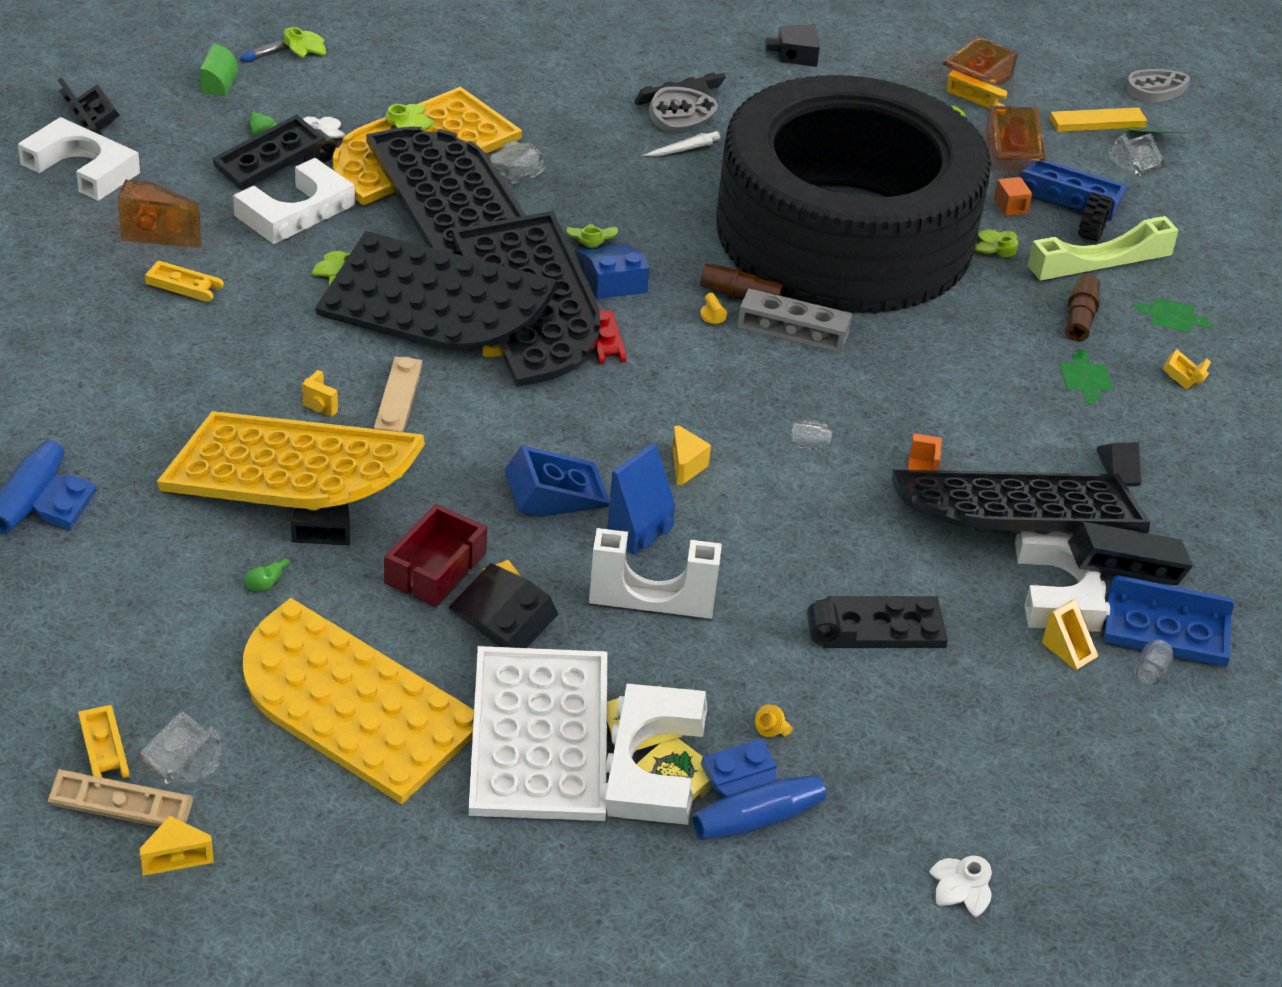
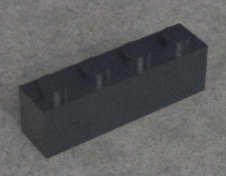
[1068,522,1193,585]

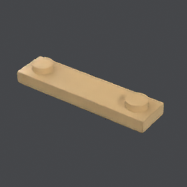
[374,356,423,432]
[48,769,193,827]

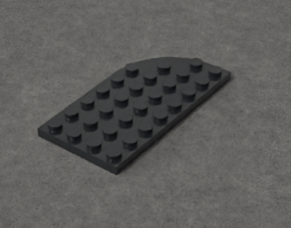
[366,127,526,255]

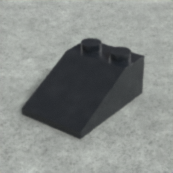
[449,563,558,648]

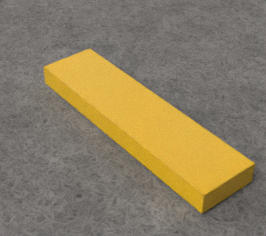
[1050,108,1147,132]

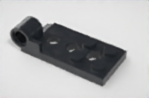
[212,115,338,190]
[807,596,948,648]

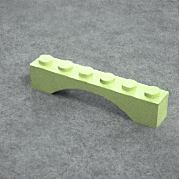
[1027,216,1179,281]

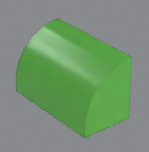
[200,43,238,96]

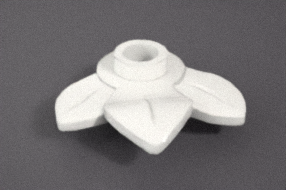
[303,117,345,138]
[929,855,992,917]

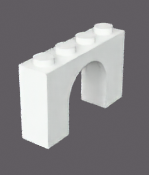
[18,117,140,201]
[233,158,355,244]
[589,528,722,619]
[1015,531,1110,632]
[601,684,707,825]

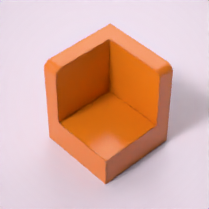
[994,177,1032,216]
[908,433,942,470]

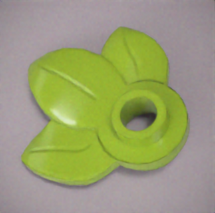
[283,27,326,58]
[386,104,435,131]
[566,224,618,248]
[974,229,1019,257]
[312,251,350,286]

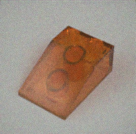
[943,36,1018,85]
[986,105,1046,161]
[117,179,202,248]

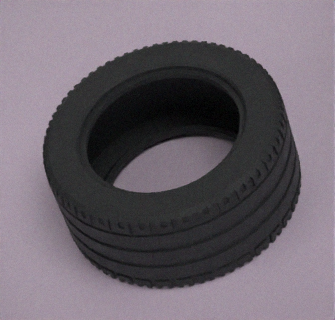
[716,75,991,313]

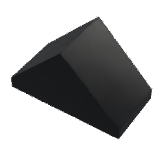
[1096,442,1141,486]

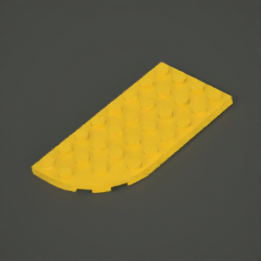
[333,87,522,206]
[157,411,425,510]
[243,598,474,804]

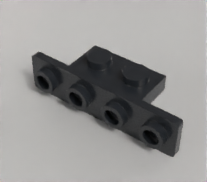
[634,72,726,114]
[58,77,120,137]

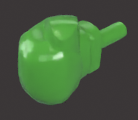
[249,111,277,136]
[244,558,290,592]

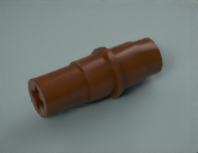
[700,263,783,299]
[1065,275,1100,342]

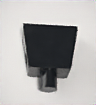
[765,24,820,67]
[291,503,350,546]

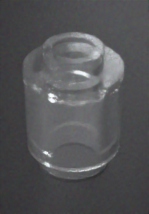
[790,419,833,451]
[1134,640,1173,685]

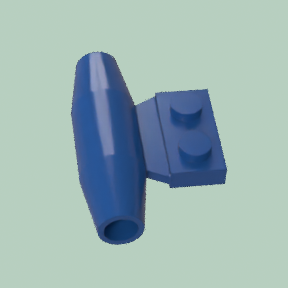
[0,440,97,534]
[693,738,826,840]

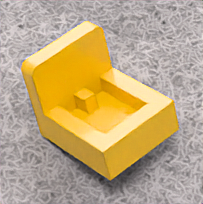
[1162,349,1211,389]
[301,370,338,417]

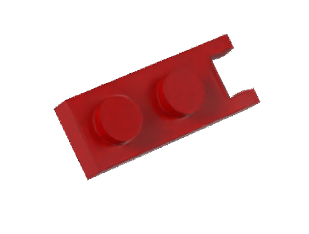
[594,310,626,364]

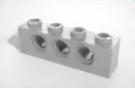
[738,288,852,353]

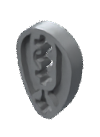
[1126,69,1190,103]
[649,87,718,133]

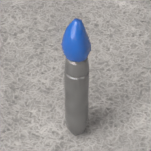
[239,40,288,62]

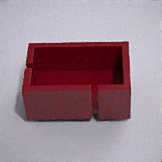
[384,503,487,607]

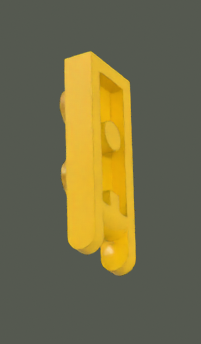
[947,70,1007,113]
[145,260,224,302]
[78,705,130,778]

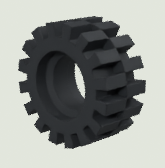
[1078,192,1113,241]

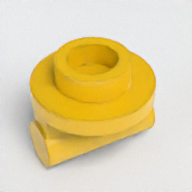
[700,293,727,324]
[755,704,793,737]

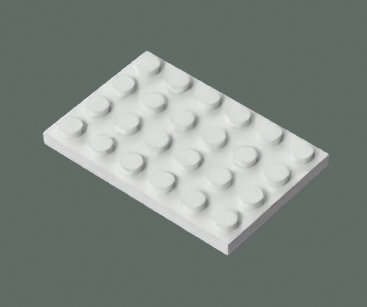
[469,646,607,821]

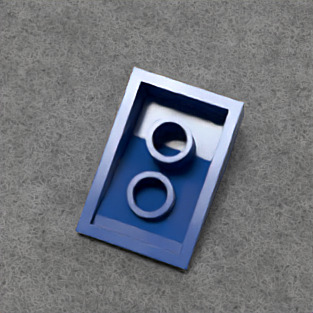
[575,243,650,299]
[607,443,675,555]
[504,445,610,517]

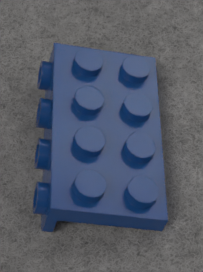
[1019,157,1128,221]
[1103,575,1234,667]

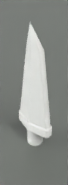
[642,131,720,157]

